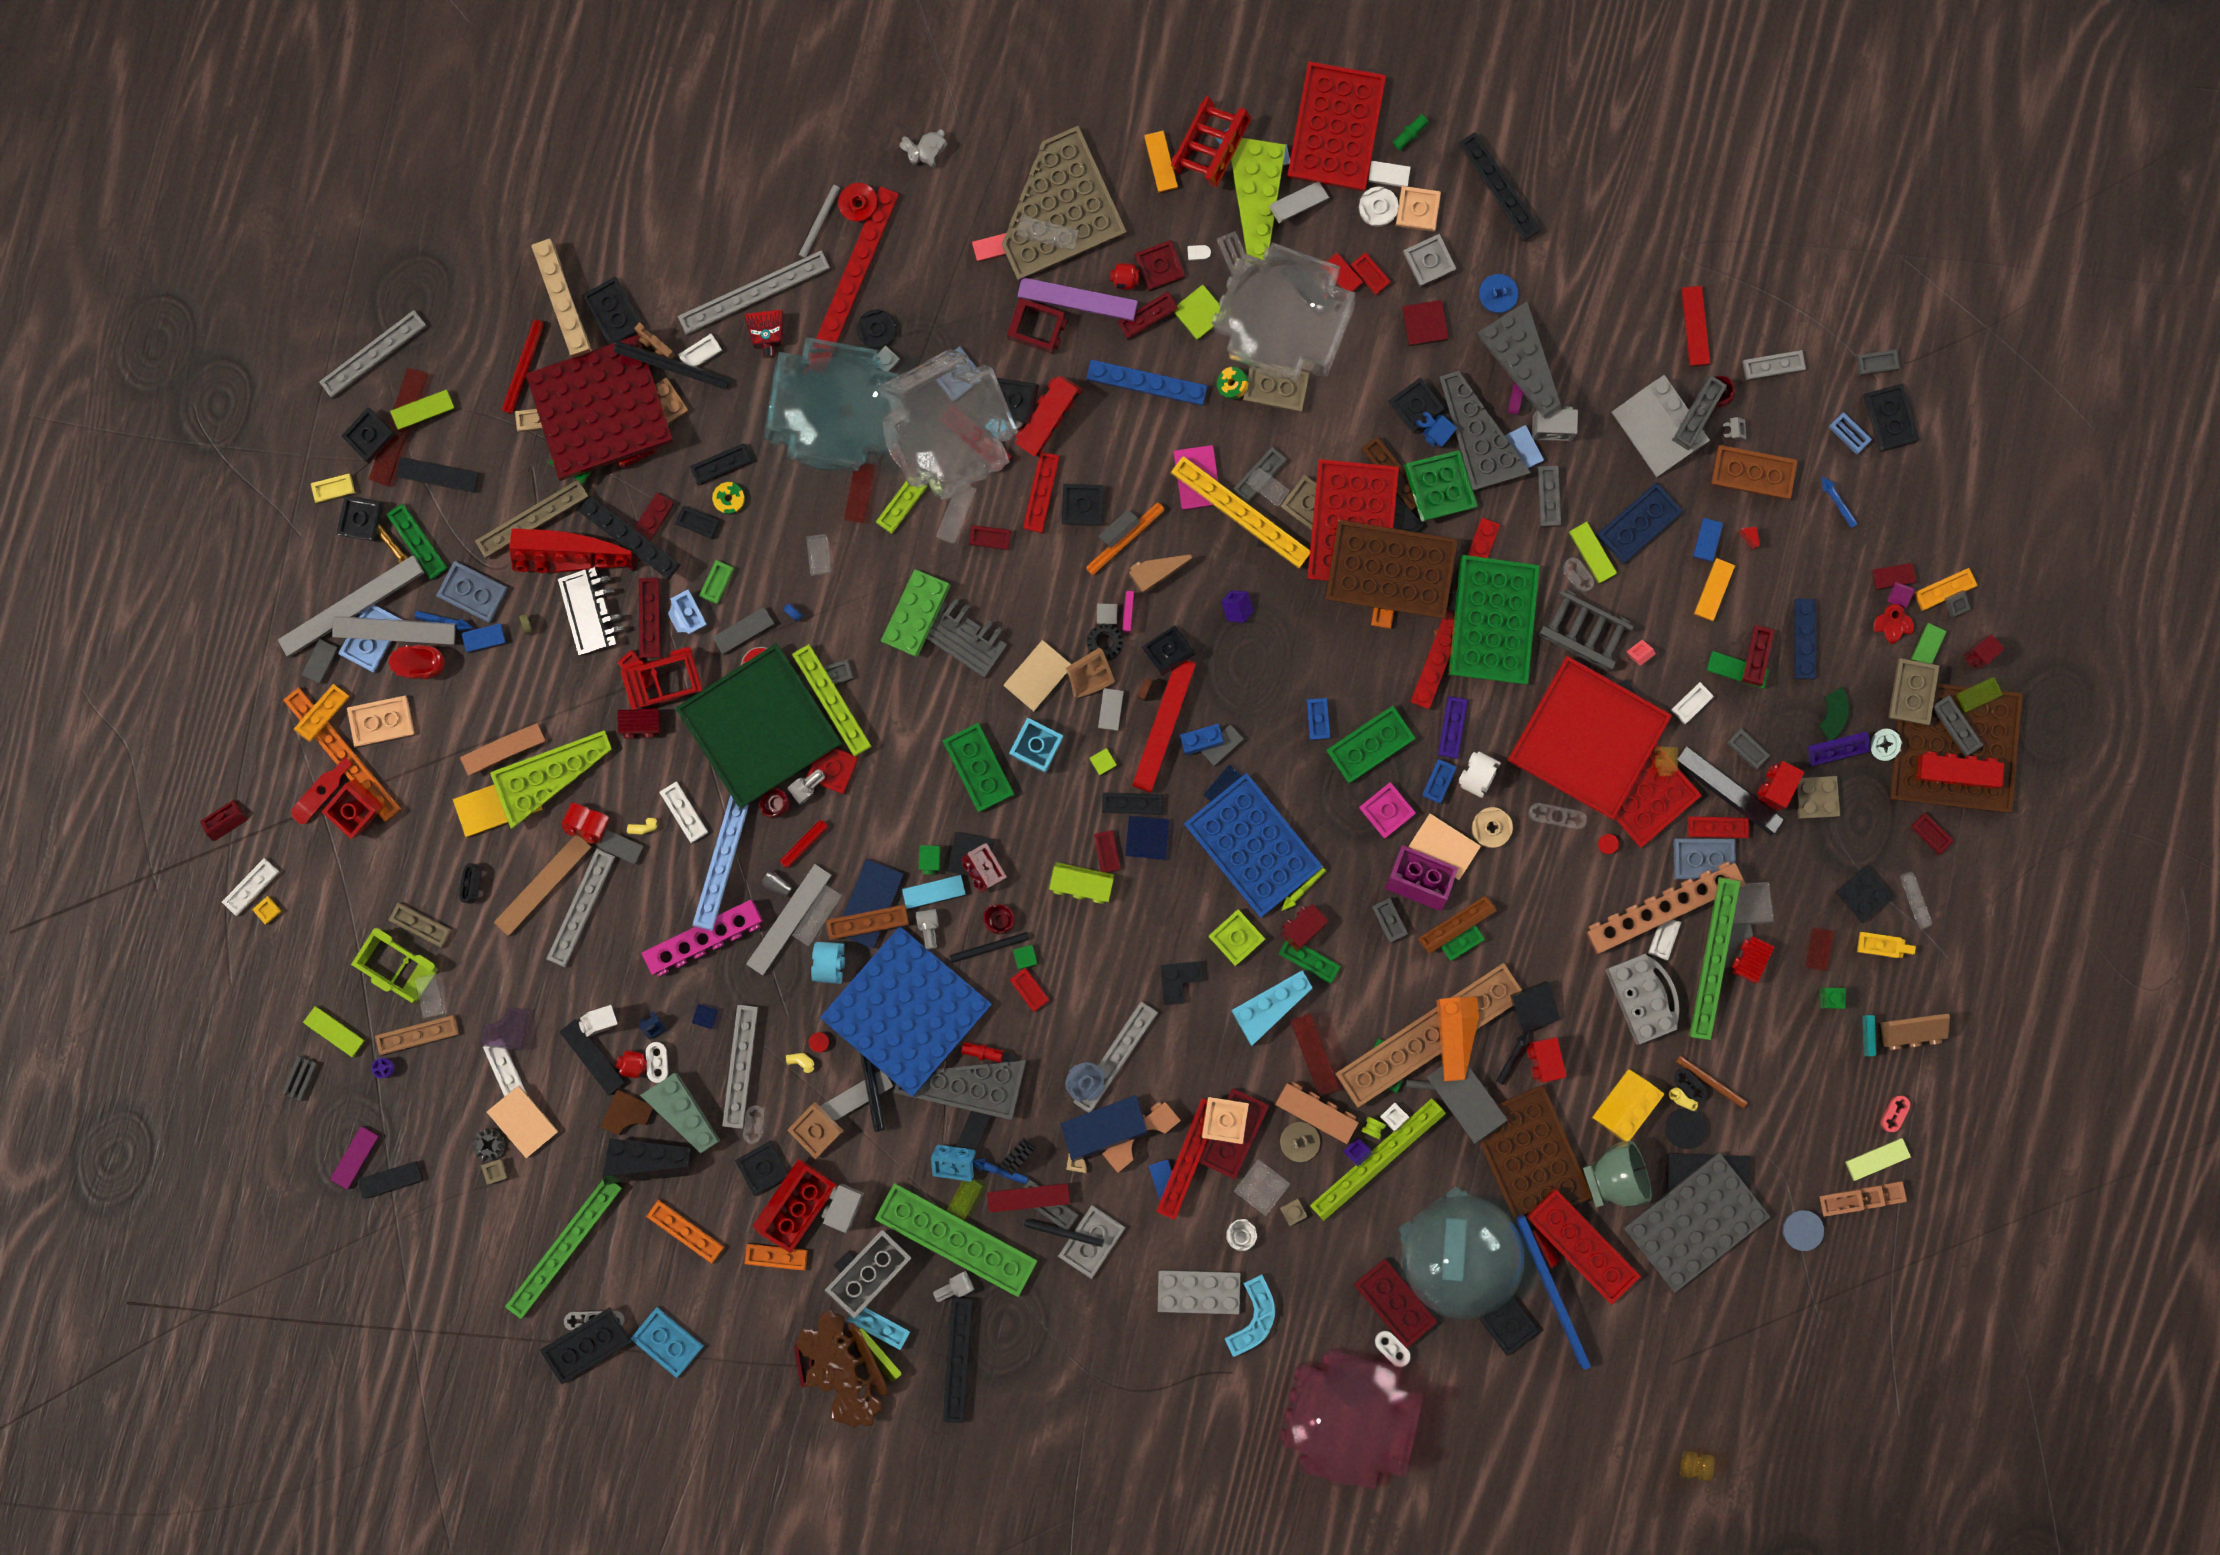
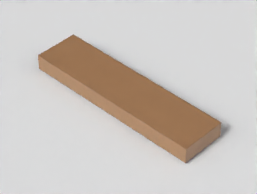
[375,1015,459,1055]

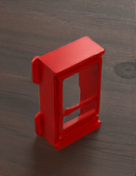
[620,647,703,710]

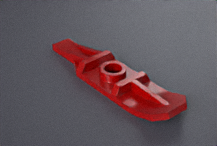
[291,757,352,824]

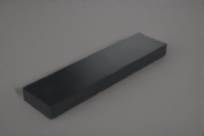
[396,457,479,493]
[559,1019,625,1096]

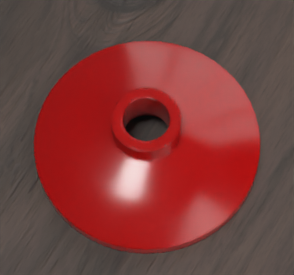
[838,183,877,222]

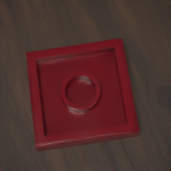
[1134,240,1185,292]
[1402,300,1448,346]

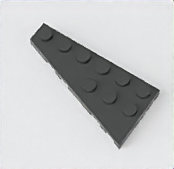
[1477,301,1561,419]
[1440,371,1531,491]
[894,1060,1026,1120]

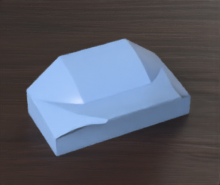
[668,590,707,635]

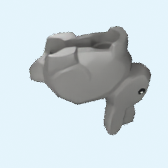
[899,129,948,167]

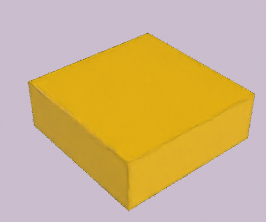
[252,896,282,925]

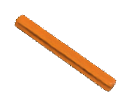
[1086,503,1164,575]

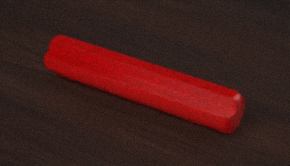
[780,820,828,868]

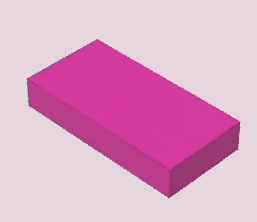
[1123,591,1134,634]

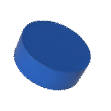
[784,603,803,622]

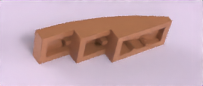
[460,723,545,776]
[1819,1181,1907,1216]

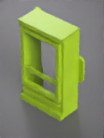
[351,928,438,1004]

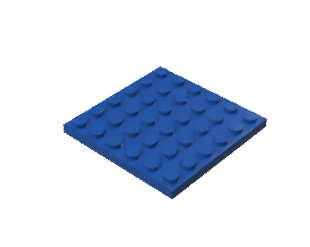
[820,927,992,1097]

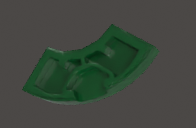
[1818,687,1849,741]

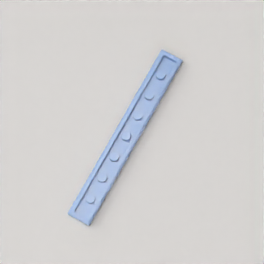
[693,795,750,931]

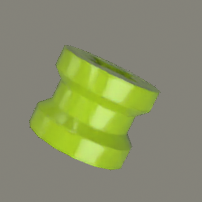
[1361,1117,1386,1140]

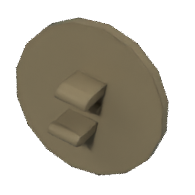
[1280,1121,1320,1162]

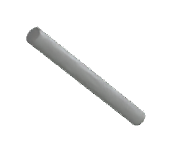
[799,185,840,258]

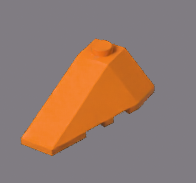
[1436,997,1479,1082]

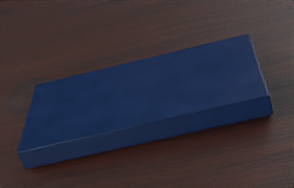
[1596,482,1683,564]
[843,859,904,949]
[1060,1095,1148,1162]

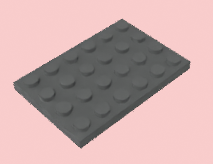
[1623,1152,1770,1293]

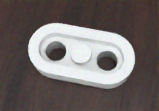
[646,1042,668,1083]
[1375,1331,1410,1367]

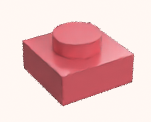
[1626,640,1656,666]

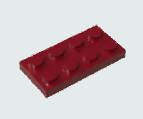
[1199,1088,1269,1180]
[1354,1258,1437,1348]

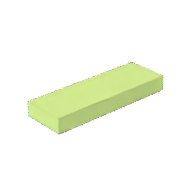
[1845,1138,1911,1181]

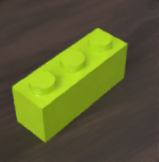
[1049,862,1115,904]

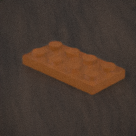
[1711,445,1798,500]

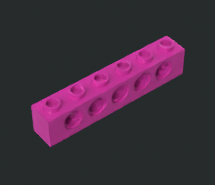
[641,900,763,977]

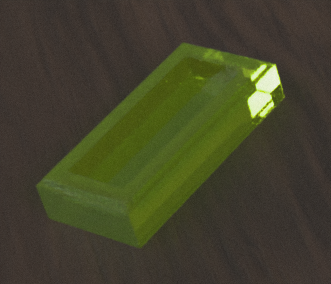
[1956,677,2003,712]
[946,1180,983,1220]

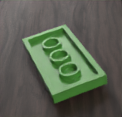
[881,569,951,657]

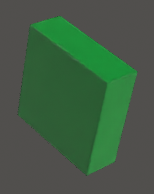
[1013,945,1038,970]

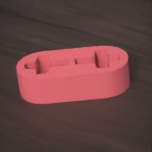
[1881,1096,1910,1132]

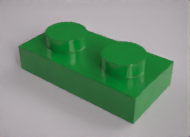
[1441,925,1485,961]

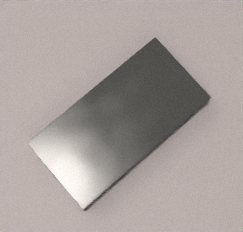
[1426,1065,1507,1144]

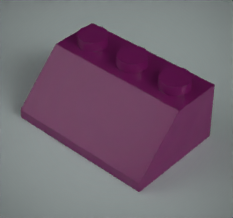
[1384,845,1458,911]

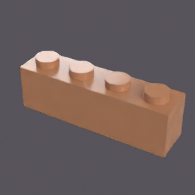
[1274,1082,1358,1144]

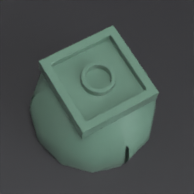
[1583,1141,1652,1208]

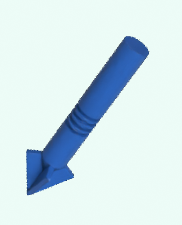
[1822,477,1858,528]
[415,611,473,631]
[973,1158,1028,1184]

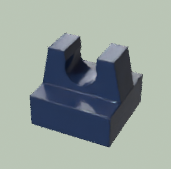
[639,1011,667,1040]

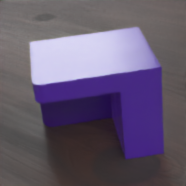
[1221,590,1253,623]

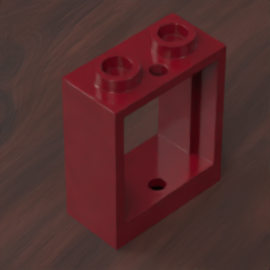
[1007,298,1067,354]

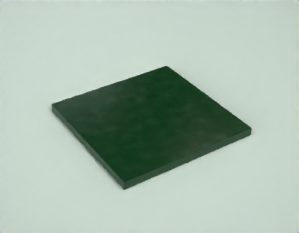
[675,643,842,810]

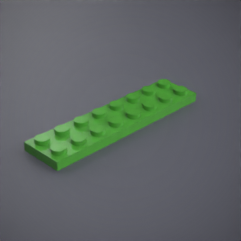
[875,1183,1038,1297]

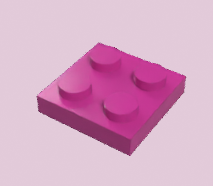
[1359,782,1416,839]

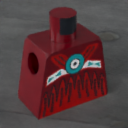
[744,310,784,358]

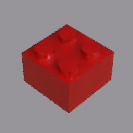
[1757,761,1804,811]
[322,779,384,839]
[1526,1037,1567,1083]

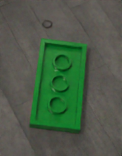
[1326,706,1416,784]
[942,723,1014,813]

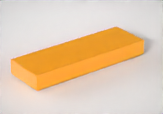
[1144,131,1178,193]
[1694,558,1735,621]
[1913,568,1978,611]
[294,684,350,742]

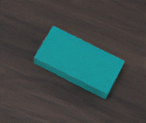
[1862,1015,1876,1056]

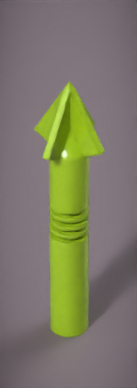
[1282,867,1326,911]

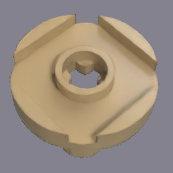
[1472,807,1513,848]

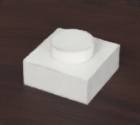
[1380,1103,1409,1132]

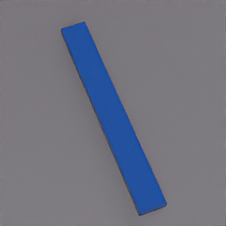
[1515,1214,1591,1370]

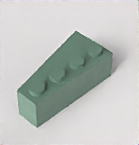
[640,1073,721,1153]

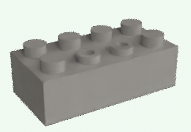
[1605,954,1679,1045]

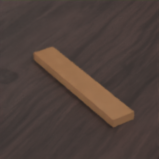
[494,835,592,936]

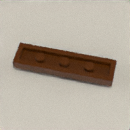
[1361,436,1417,511]

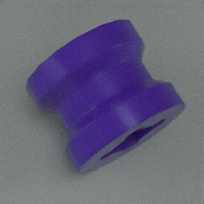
[371,1058,395,1078]

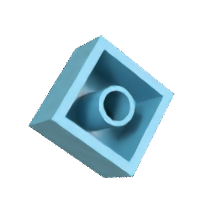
[1009,718,1064,774]

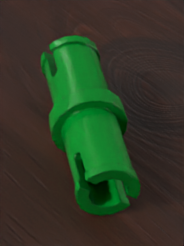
[1392,114,1429,151]

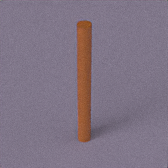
[1676,1055,1748,1108]

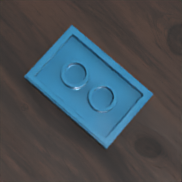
[631,1307,704,1378]

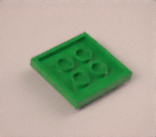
[1404,450,1478,522]

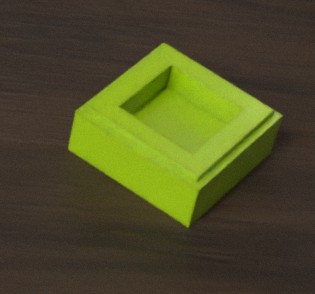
[1089,748,1117,776]

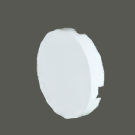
[1359,187,1399,227]

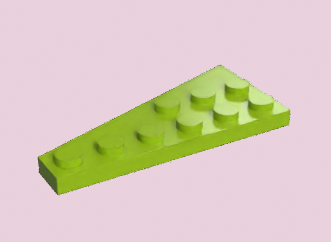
[1231,138,1286,262]

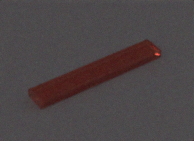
[368,368,428,487]

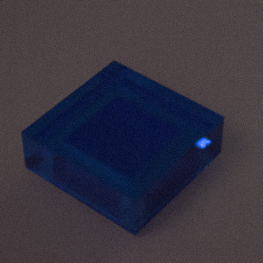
[692,1004,718,1029]

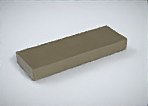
[388,902,452,948]

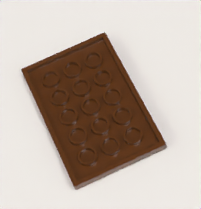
[1325,520,1458,619]
[1479,1085,1593,1230]

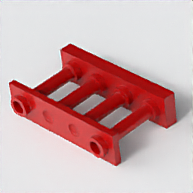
[1171,96,1252,188]

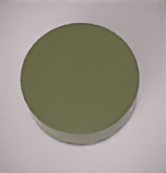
[519,614,533,635]

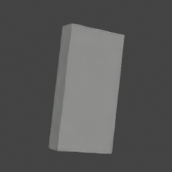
[1098,688,1124,731]

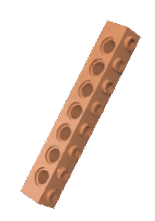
[1586,861,1746,954]

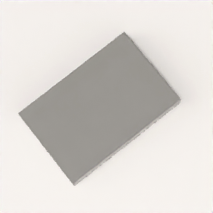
[1058,1205,1126,1279]

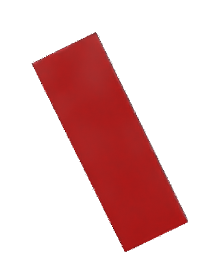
[1687,816,1749,838]

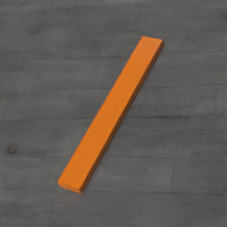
[283,687,401,822]

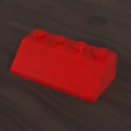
[752,1159,837,1253]

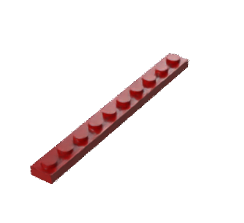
[804,186,899,376]
[1410,518,1500,710]

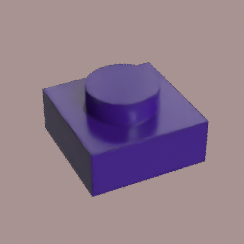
[1343,1138,1373,1167]

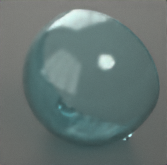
[1398,1186,1525,1320]

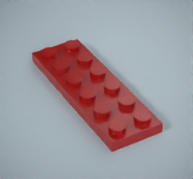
[1526,1189,1641,1305]

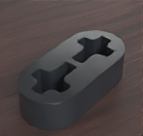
[1673,1069,1707,1102]

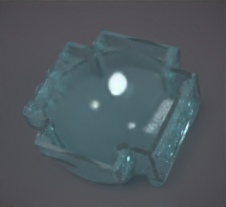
[763,337,901,471]

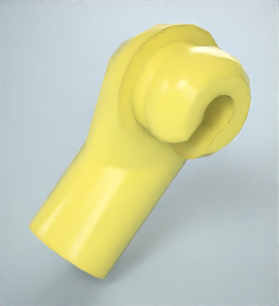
[627,818,657,835]
[786,1053,814,1073]

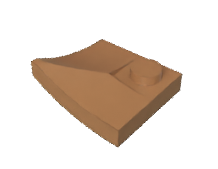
[1066,648,1115,698]

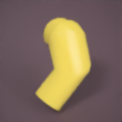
[1669,1088,1698,1111]

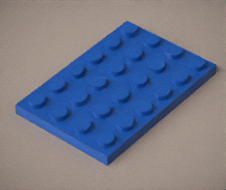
[1184,773,1323,918]

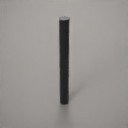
[950,932,1029,963]
[1024,1219,1104,1247]

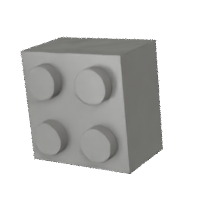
[1532,406,1578,441]
[822,1184,865,1233]

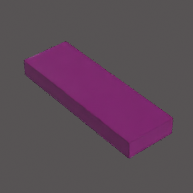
[330,1126,380,1190]

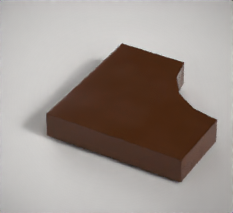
[600,1090,654,1135]

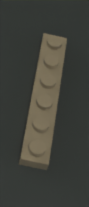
[475,480,589,559]

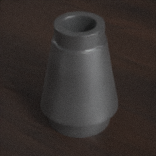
[760,871,792,897]

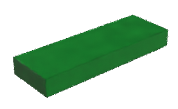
[1706,651,1770,689]
[1278,941,1341,984]

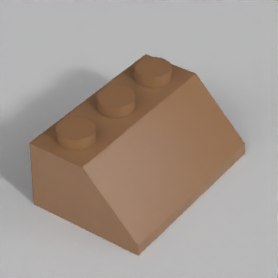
[1879,1014,1950,1050]

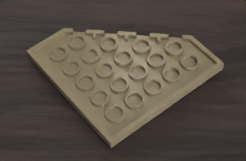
[1002,126,1127,281]

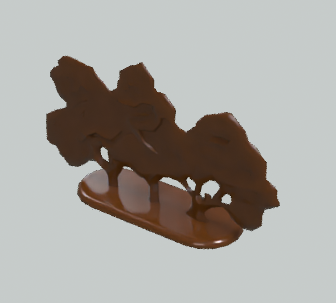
[796,1309,888,1427]

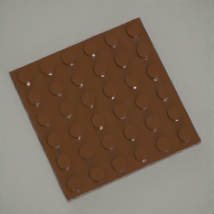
[1889,684,2023,813]

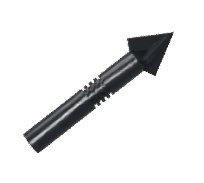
[1496,1032,1529,1085]

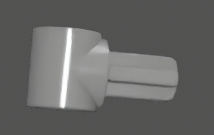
[787,769,825,804]
[916,909,939,949]
[933,1271,975,1302]

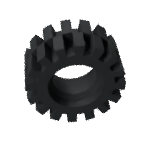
[1087,623,1123,661]
[1000,1137,1036,1176]

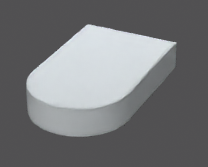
[1188,245,1211,261]

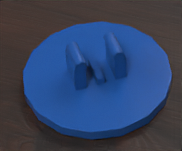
[1479,274,1518,313]

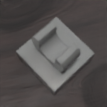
[1723,417,1746,441]

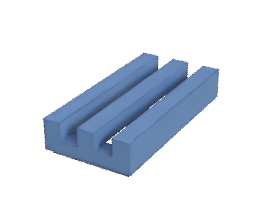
[1829,412,1872,455]

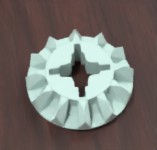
[1870,729,1902,761]

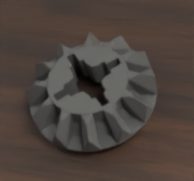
[472,1129,505,1161]

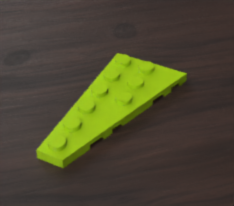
[490,730,612,830]

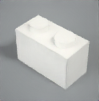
[579,1005,617,1037]

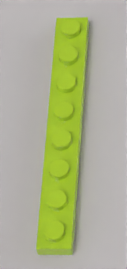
[1310,1098,1446,1221]

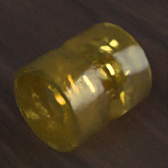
[1680,1451,1715,1482]

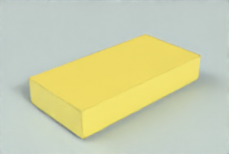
[311,474,355,504]

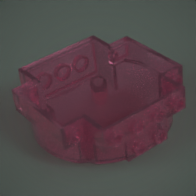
[1279,1349,1423,1490]

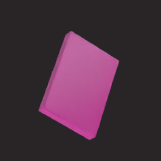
[1173,445,1218,510]

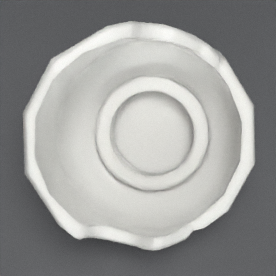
[1226,1219,1257,1251]

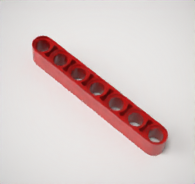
[1132,660,1196,793]

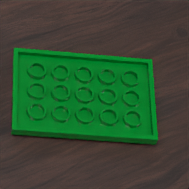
[1449,555,1540,685]

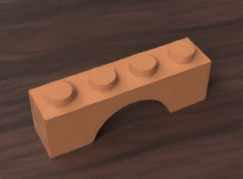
[1102,1101,1181,1173]

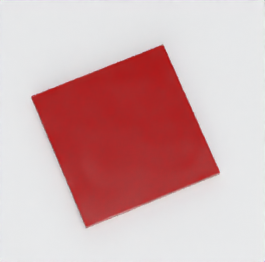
[1507,656,1672,820]

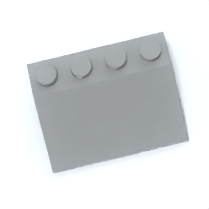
[1611,375,1710,478]

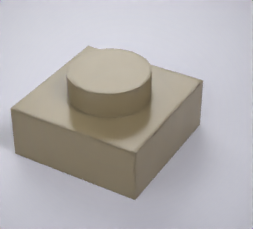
[481,1159,508,1185]
[1280,1198,1308,1226]

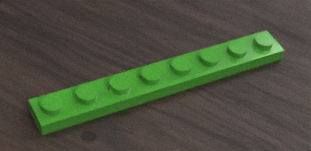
[1689,877,1741,1040]
[505,1180,623,1319]

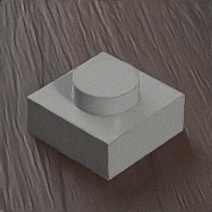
[872,346,900,375]

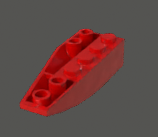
[509,528,632,573]

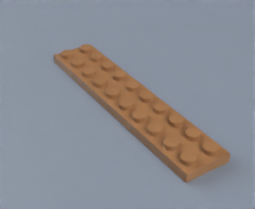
[1335,963,1522,1108]

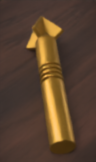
[377,524,409,564]

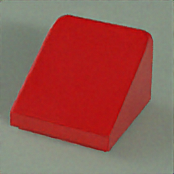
[1738,527,1760,550]

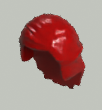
[388,645,445,680]

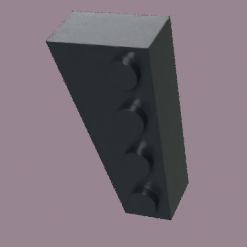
[602,1138,692,1185]

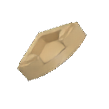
[1066,1154,1087,1173]

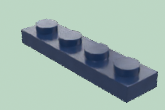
[1794,599,1816,680]

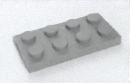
[1158,1270,1240,1314]

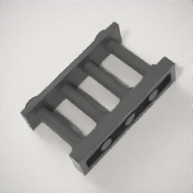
[1538,590,1634,671]

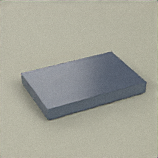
[436,561,509,623]
[1673,839,1735,880]

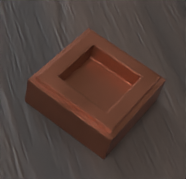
[1137,678,1152,701]

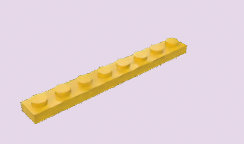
[1171,456,1310,569]

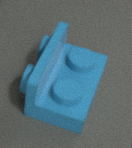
[931,1145,976,1182]

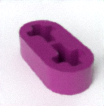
[1508,382,1523,415]

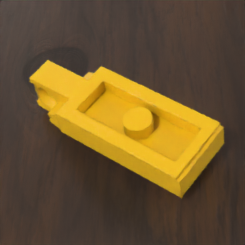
[1857,932,1916,958]

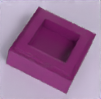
[1887,582,1914,608]

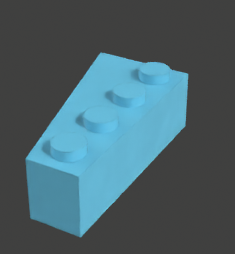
[1231,970,1312,1046]

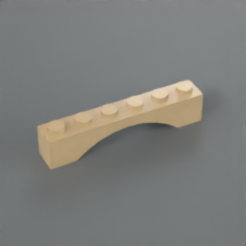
[531,238,592,359]

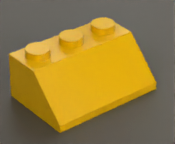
[1592,1069,1664,1142]

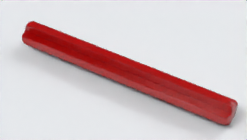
[502,319,544,414]

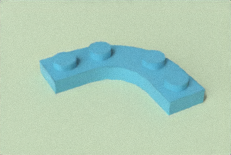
[1224,1274,1275,1357]

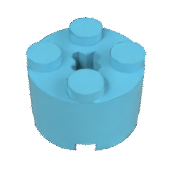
[811,942,845,984]

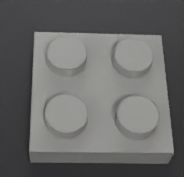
[1403,234,1456,287]

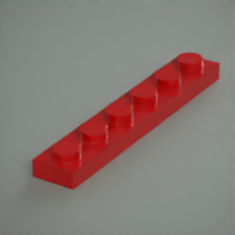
[1155,1098,1208,1220]

